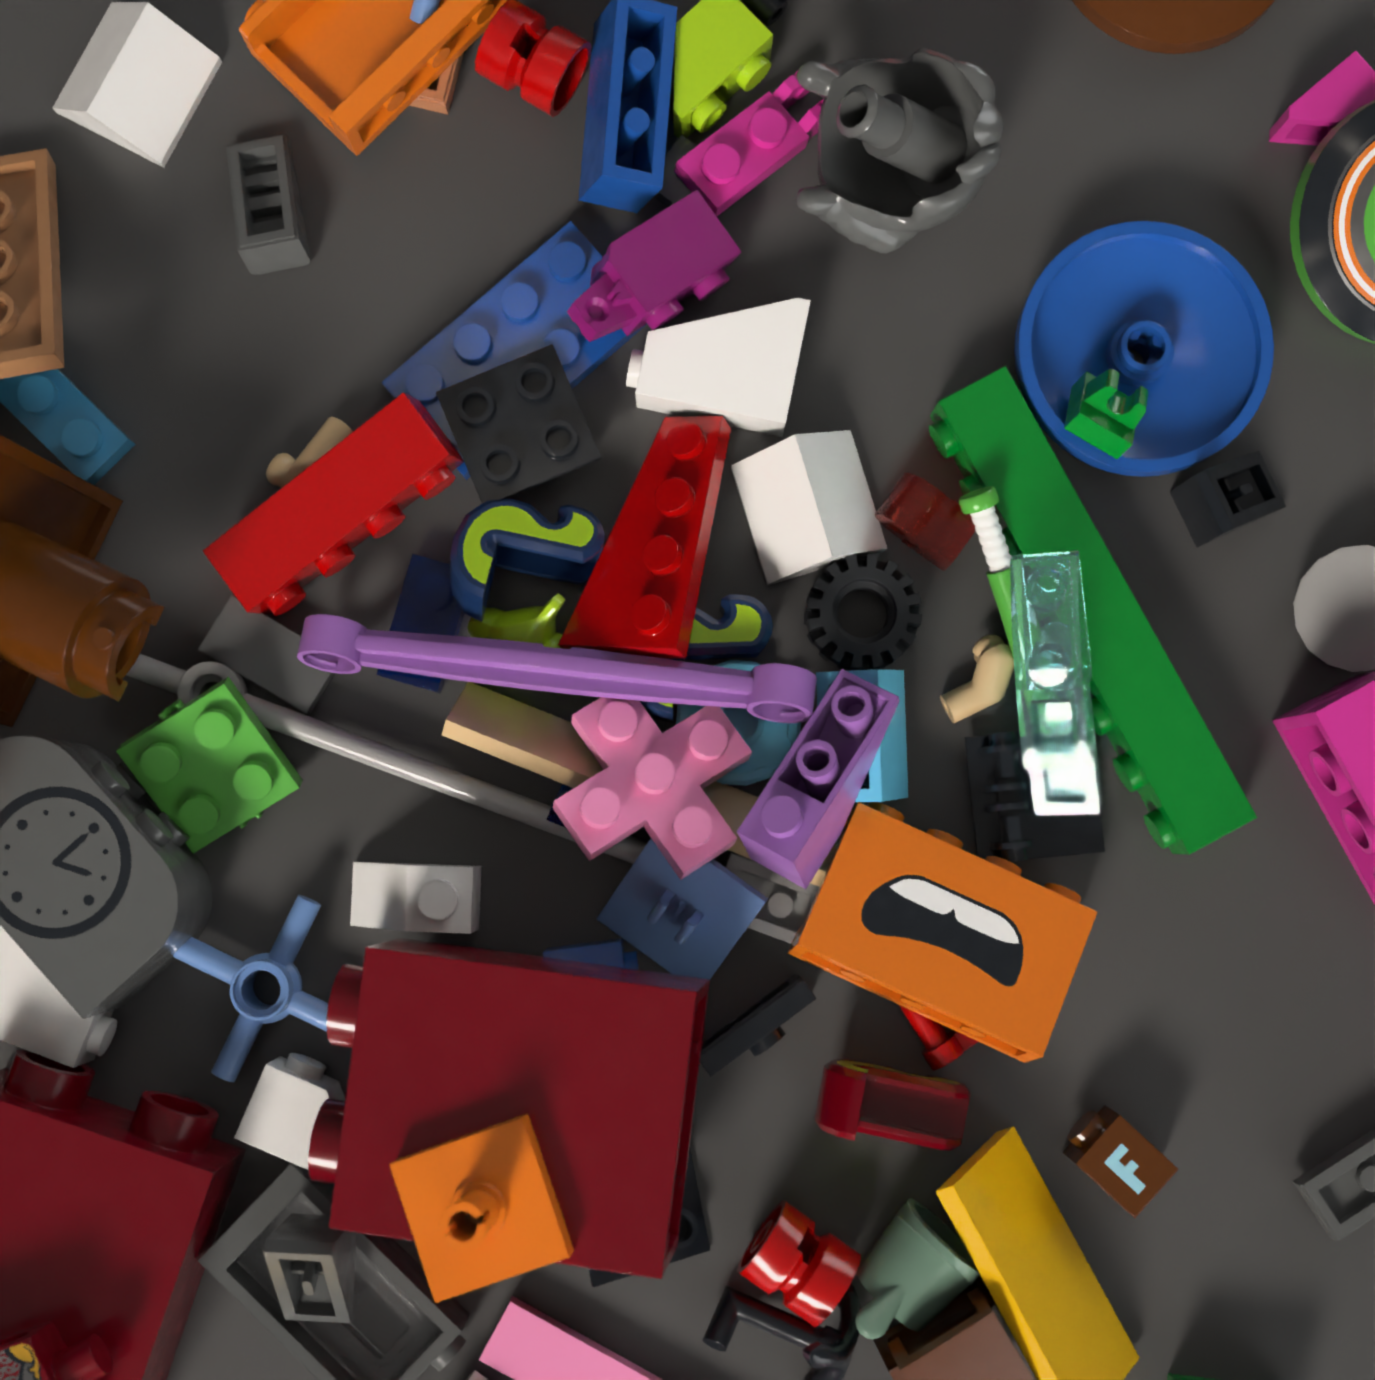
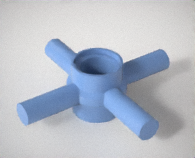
[173,894,328,1082]

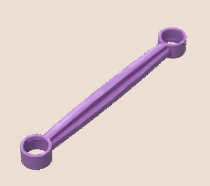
[297,614,817,723]

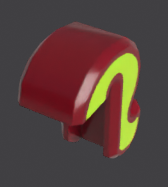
[814,1059,971,1151]

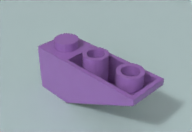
[737,669,900,889]

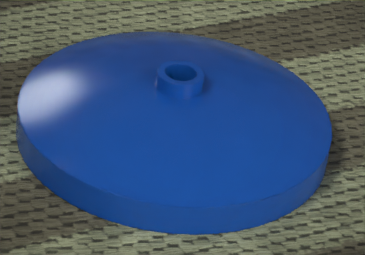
[1014,221,1274,477]

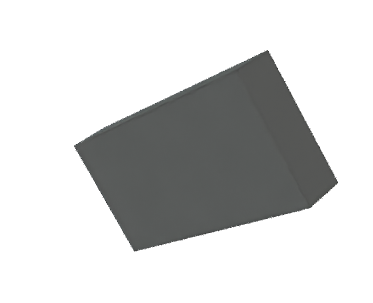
[198,595,336,715]

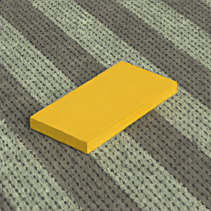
[936,1126,1140,1380]

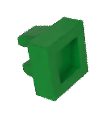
[1064,369,1149,459]

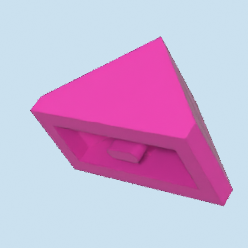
[1269,51,1375,146]

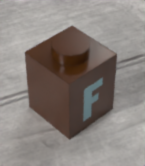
[1062,1105,1179,1218]

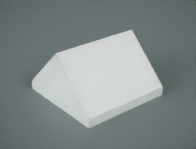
[53,2,222,168]
[731,430,887,586]

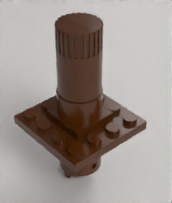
[0,435,165,727]

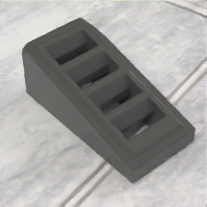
[226,134,310,275]

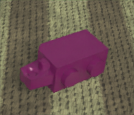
[567,190,741,342]

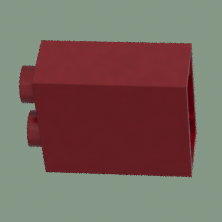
[308,938,710,1279]
[0,1049,246,1380]

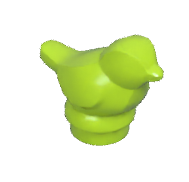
[467,593,565,648]

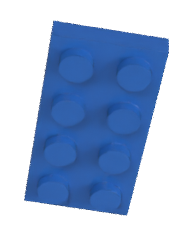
[382,221,647,480]

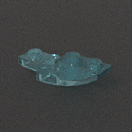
[1010,551,1103,815]

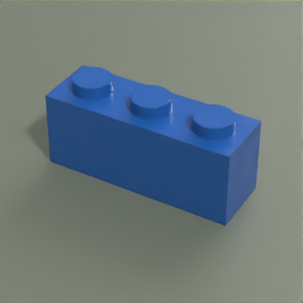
[578,0,678,213]

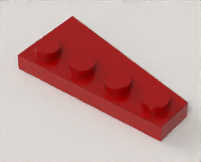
[558,416,731,659]

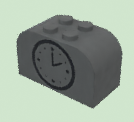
[0,736,212,1019]

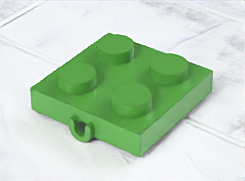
[116,677,303,854]

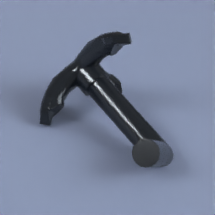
[702,1283,861,1380]

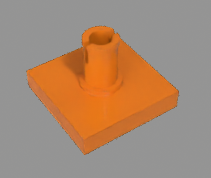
[389,1113,574,1303]

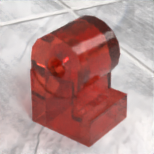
[875,473,975,571]

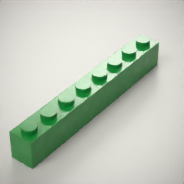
[929,366,1258,855]

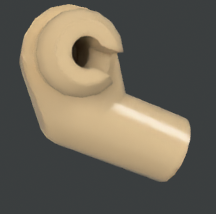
[266,417,353,488]
[940,635,1015,723]

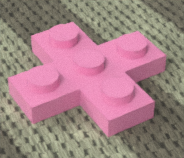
[553,697,752,880]

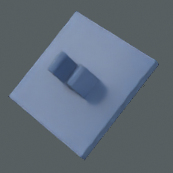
[596,838,768,979]

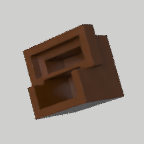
[873,1276,1034,1380]

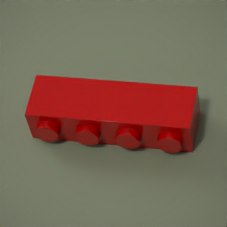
[202,392,464,616]

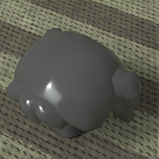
[795,47,1004,254]

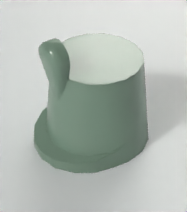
[855,1198,980,1339]

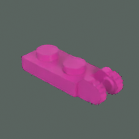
[674,70,824,216]

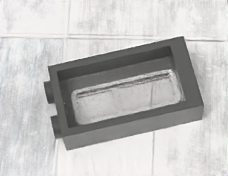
[198,1163,469,1380]

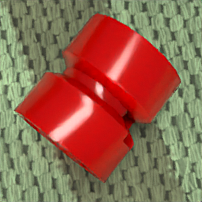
[475,0,592,117]
[737,1200,861,1327]

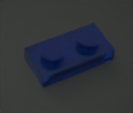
[376,554,464,694]

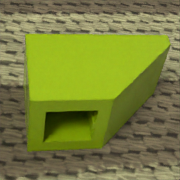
[673,0,773,138]

